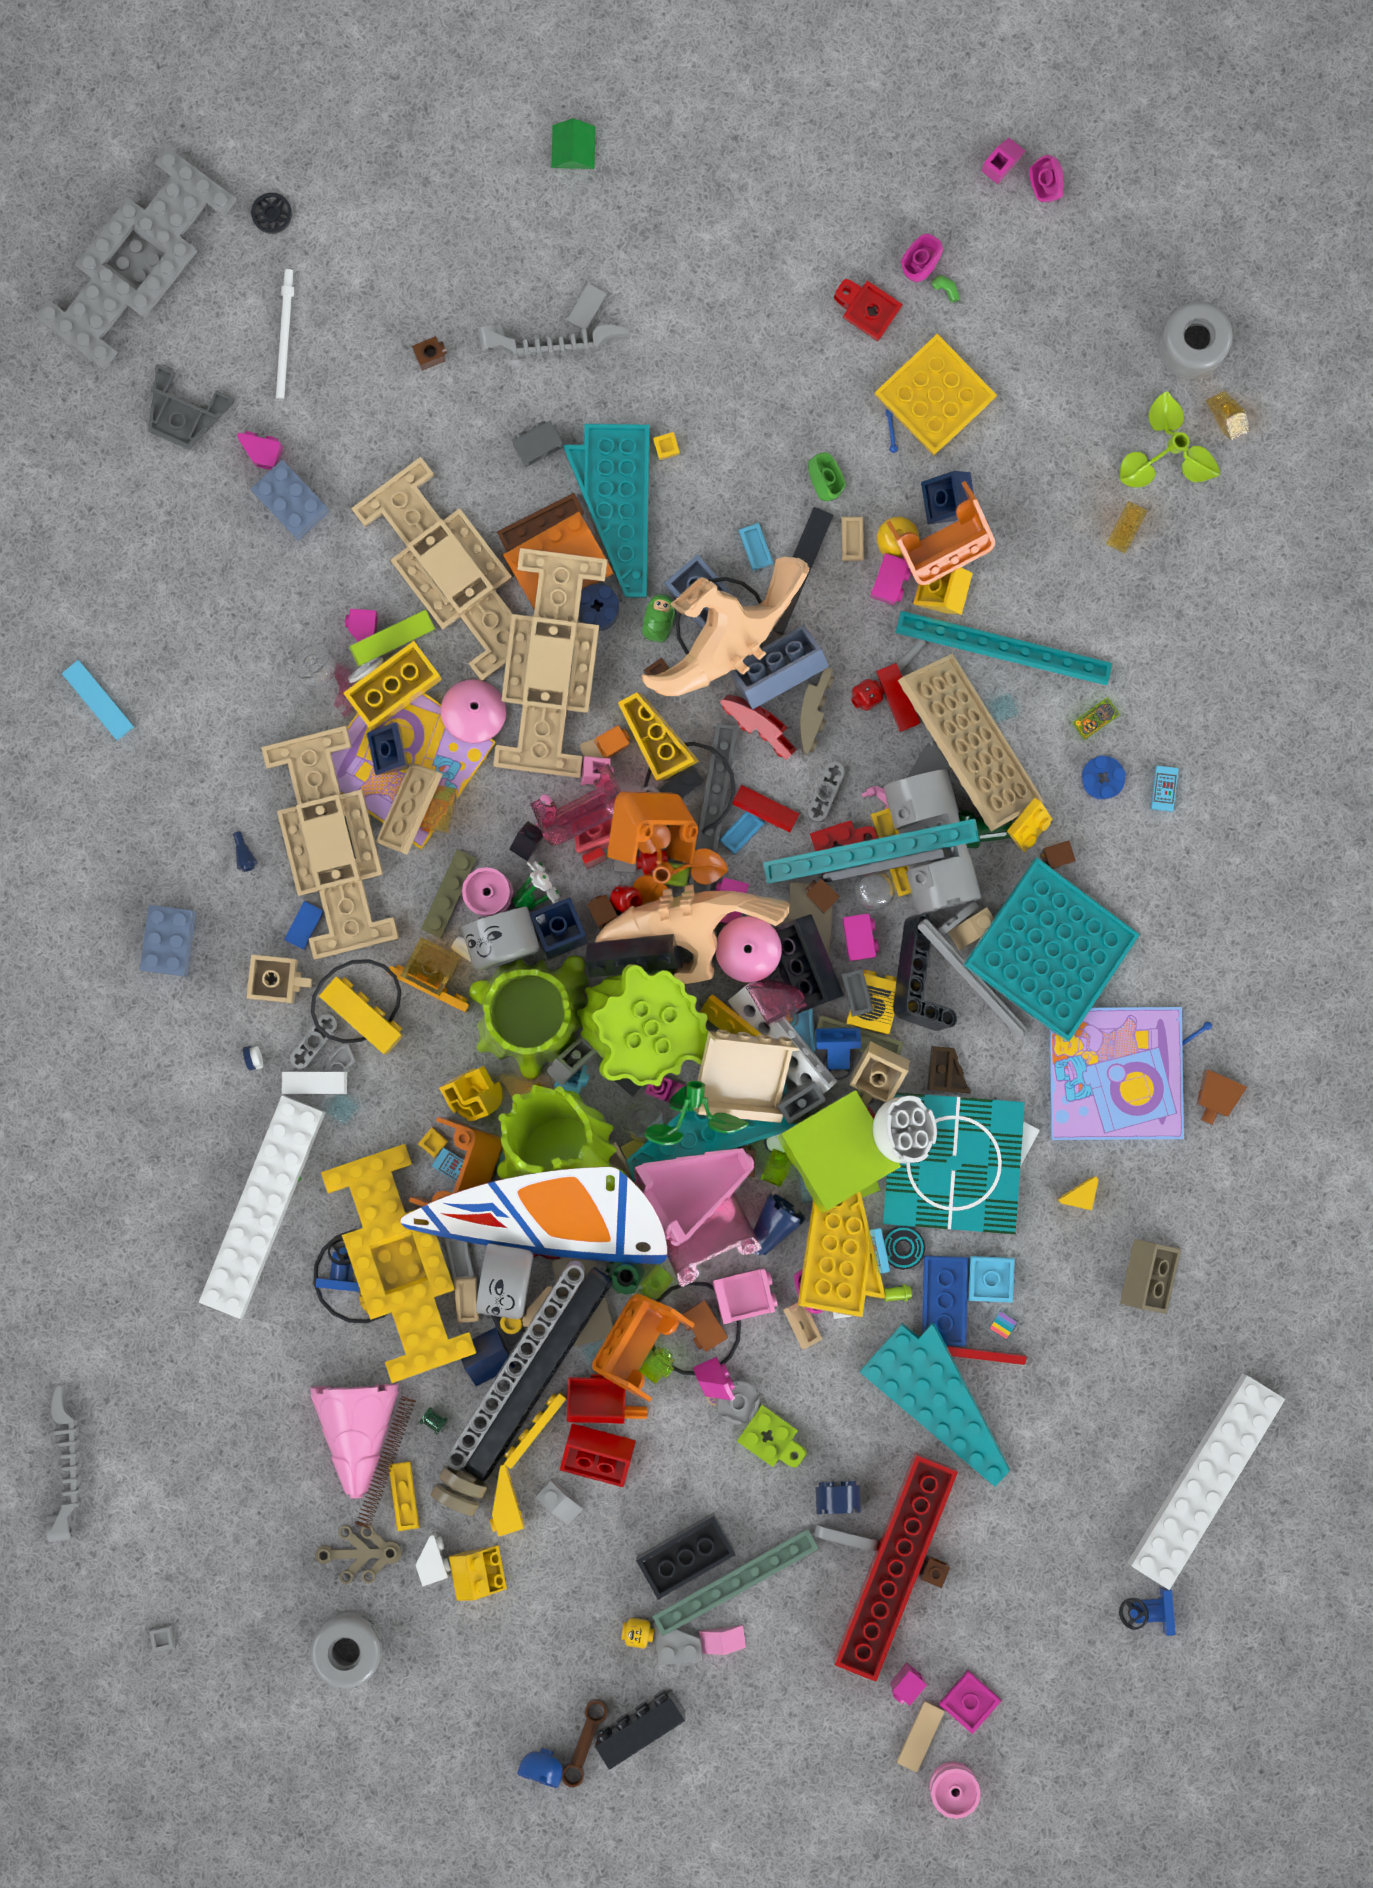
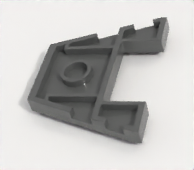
[148,364,235,450]

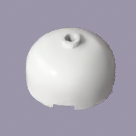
[873,1096,937,1163]

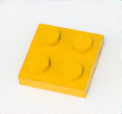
[1007,798,1053,852]

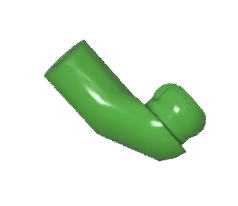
[932,275,960,303]

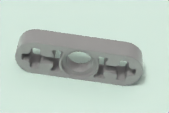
[807,762,845,822]
[290,1014,338,1069]
[814,1524,879,1551]

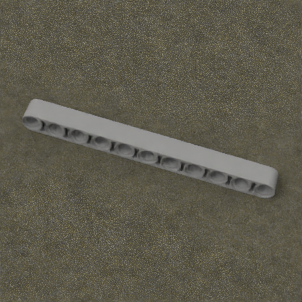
[447,1260,585,1470]

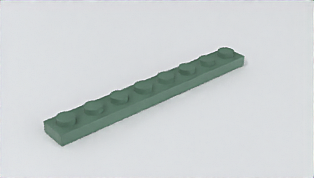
[652,1529,819,1636]

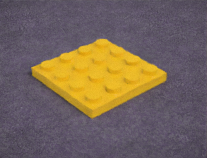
[874,334,997,456]

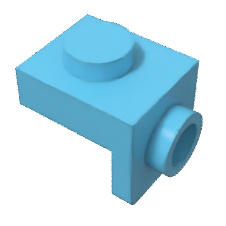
[554,1065,589,1094]

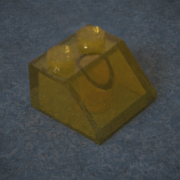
[419,785,458,834]
[400,937,462,996]

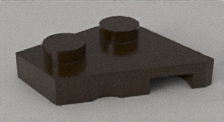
[927,1046,970,1094]

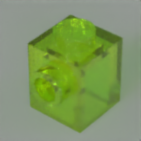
[760,1148,792,1187]
[640,1264,674,1299]
[639,1346,675,1385]

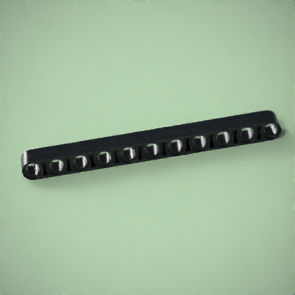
[465,1267,613,1482]

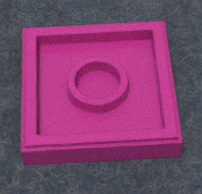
[939,1670,1002,1734]

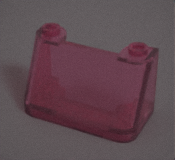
[530,764,623,845]
[666,1192,762,1287]

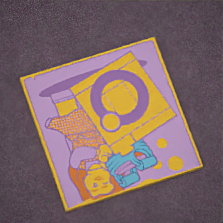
[331,693,496,850]

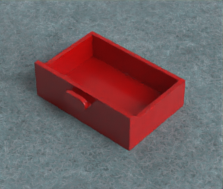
[567,1374,626,1424]

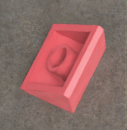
[574,809,614,855]

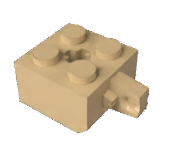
[246,955,313,1004]
[849,1041,910,1107]

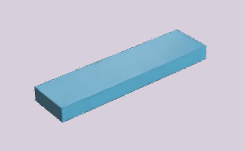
[61,660,134,741]

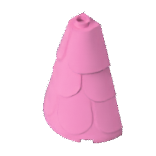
[634,1148,754,1246]
[310,1383,398,1498]

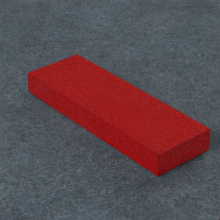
[875,663,921,732]
[732,785,800,833]
[582,847,607,870]

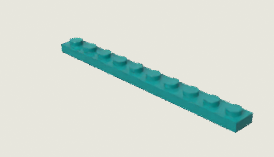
[895,611,1112,686]
[763,819,979,884]

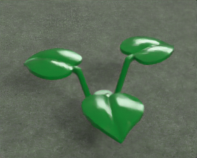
[644,1081,749,1145]

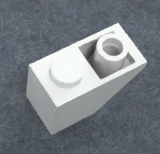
[416,1532,451,1586]

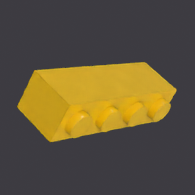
[319,976,404,1055]

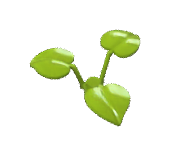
[1119,391,1220,488]

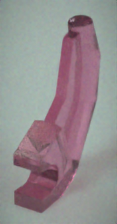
[333,664,356,718]

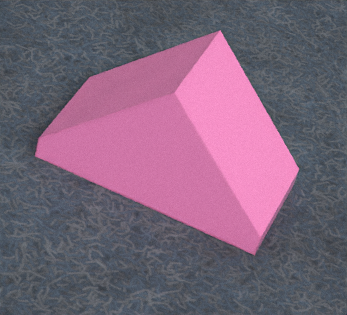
[699,1625,746,1655]

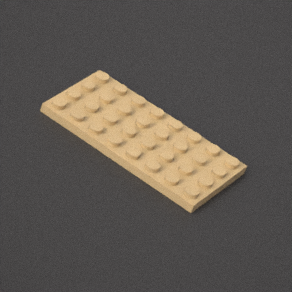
[898,653,1044,832]

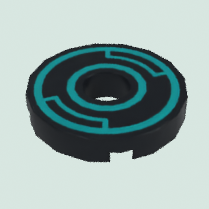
[883,1226,926,1270]

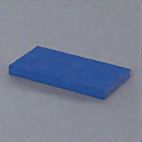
[922,1255,969,1347]

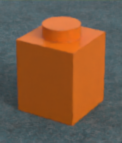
[594,725,630,759]

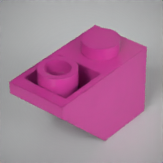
[981,138,1026,185]
[237,431,283,470]
[693,1356,735,1400]

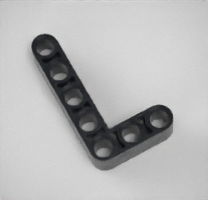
[893,913,957,1031]

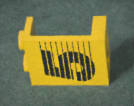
[846,969,897,1035]

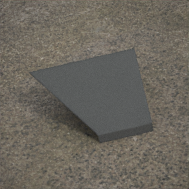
[777,1082,826,1124]

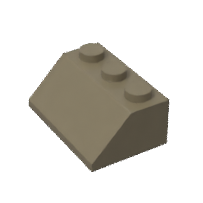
[1120,1239,1181,1314]

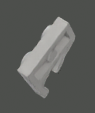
[654,1621,703,1665]

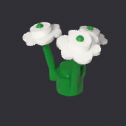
[512,861,560,910]

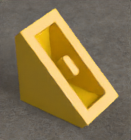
[1057,1176,1099,1211]

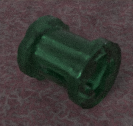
[419,1407,448,1435]

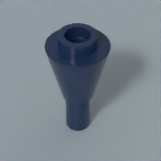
[233,831,258,872]

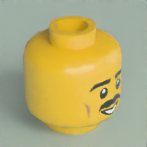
[621,1618,654,1649]

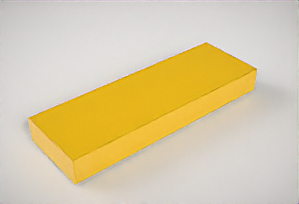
[388,1461,420,1531]

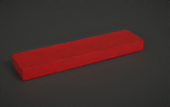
[947,1346,1027,1365]

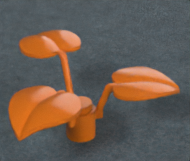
[633,825,728,905]

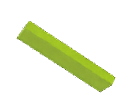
[349,610,435,666]

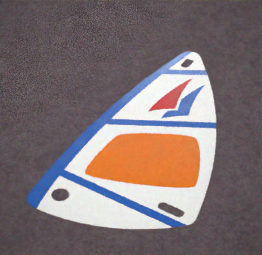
[401,1167,667,1264]

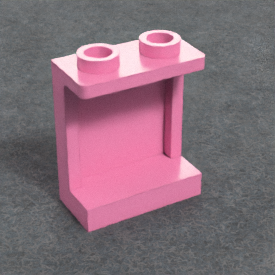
[712,1268,778,1324]

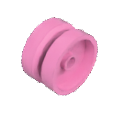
[462,867,514,917]
[929,1761,981,1819]

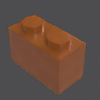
[682,1299,728,1352]

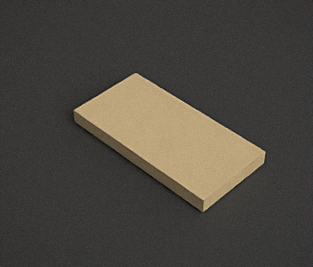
[376,763,443,855]

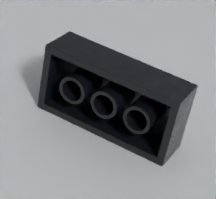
[636,1512,736,1600]
[595,1689,685,1770]

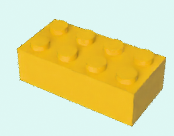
[343,641,442,731]

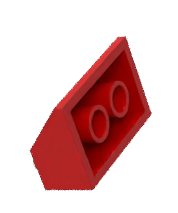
[560,1423,636,1487]

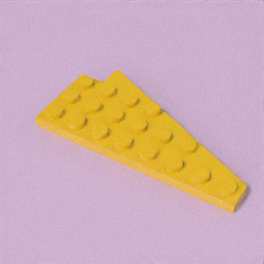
[797,1192,885,1317]

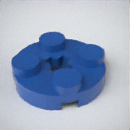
[1081,756,1126,800]

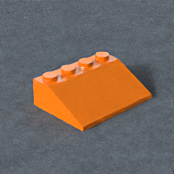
[503,512,614,610]

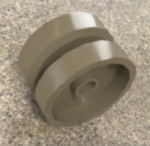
[431,1465,488,1516]

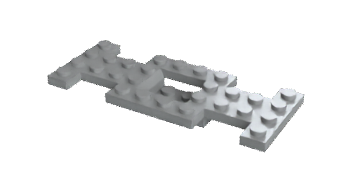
[35,147,237,370]

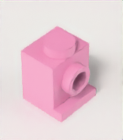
[581,756,614,786]

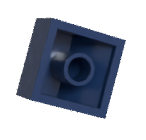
[921,471,974,525]
[529,897,588,960]

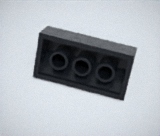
[774,914,844,1014]
[585,934,683,978]

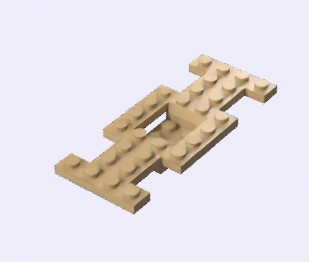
[351,457,534,681]
[493,548,608,778]
[261,726,400,960]

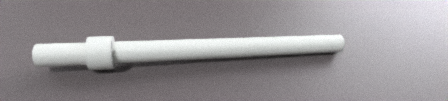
[276,269,294,399]

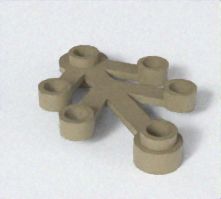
[315,1525,402,1584]

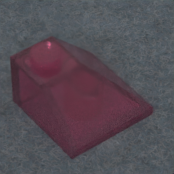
[746,979,807,1025]

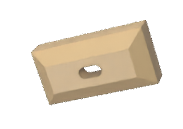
[783,1302,822,1350]

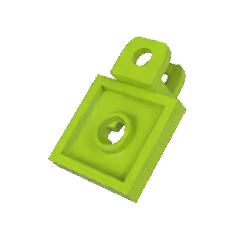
[737,1405,807,1468]

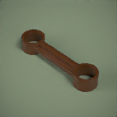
[562,1699,608,1788]

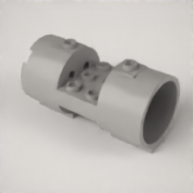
[884,769,982,915]

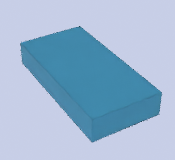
[719,811,765,855]

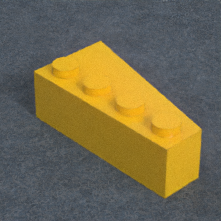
[618,692,700,781]

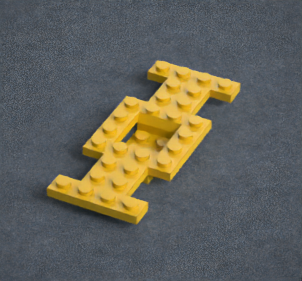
[321,1144,476,1383]

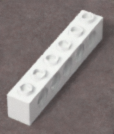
[728,982,838,1094]

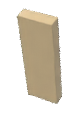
[896,1700,945,1772]

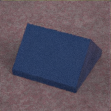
[367,722,409,775]
[461,1327,516,1386]

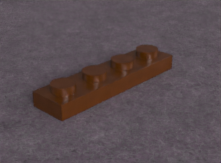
[497,493,584,552]

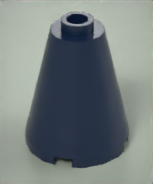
[748,1193,806,1256]

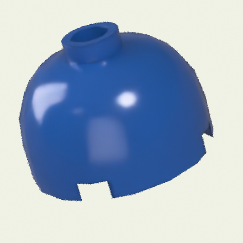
[517,1748,563,1788]

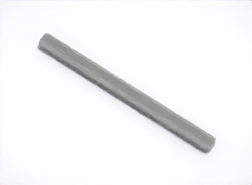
[917,919,1027,1036]

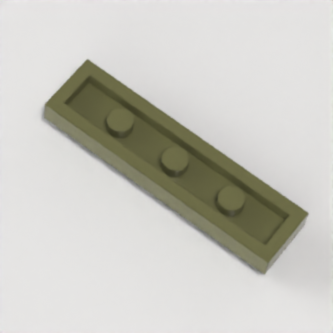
[421,850,477,938]
[814,1015,904,1055]

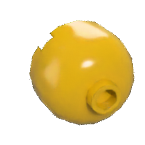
[876,516,919,559]

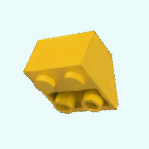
[449,1545,507,1601]

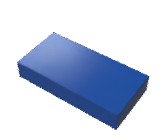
[284,901,324,950]

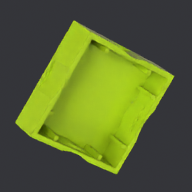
[777,1090,901,1213]

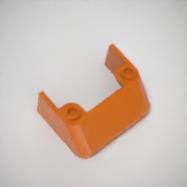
[886,481,995,585]
[607,791,698,864]
[409,1117,503,1206]
[592,1294,695,1402]

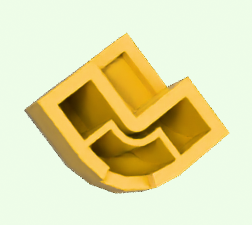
[439,1065,503,1121]

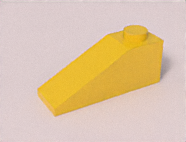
[490,1462,525,1537]

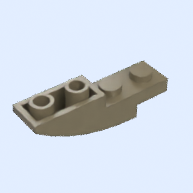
[800,668,835,756]

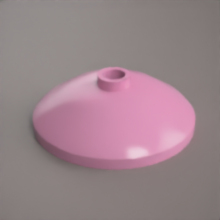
[441,679,506,743]
[716,916,782,982]

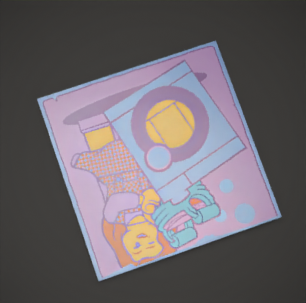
[1049,1007,1184,1140]

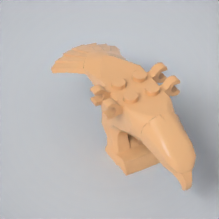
[641,556,810,696]
[595,885,790,984]

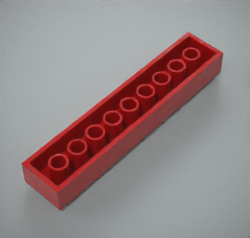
[833,1452,958,1682]

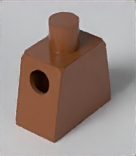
[1196,1070,1247,1125]

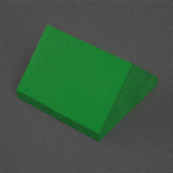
[551,118,596,169]

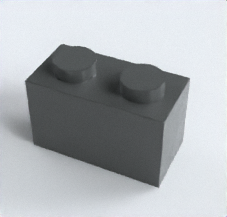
[512,420,564,468]

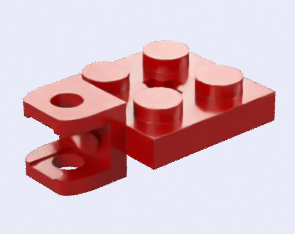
[834,279,903,342]
[810,820,878,875]

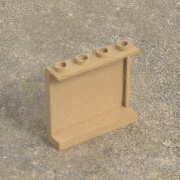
[694,1030,799,1123]

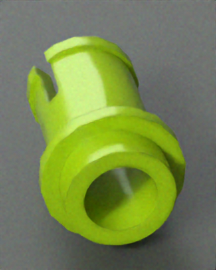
[884,1284,912,1302]

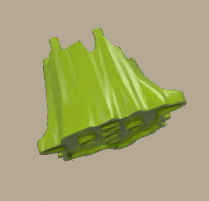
[469,955,589,1079]
[577,964,709,1086]
[497,1085,628,1191]

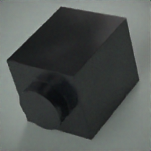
[509,821,546,861]

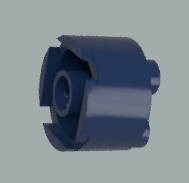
[578,584,620,631]
[815,1481,861,1514]

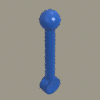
[885,409,898,453]
[1182,1022,1212,1046]

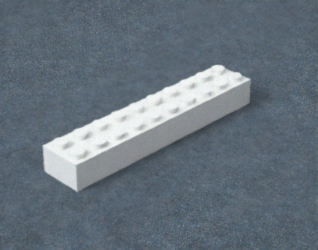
[199,1096,326,1319]
[1128,1373,1285,1590]

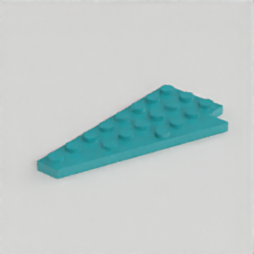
[564,424,650,598]
[626,1084,797,1182]
[860,1322,1010,1487]

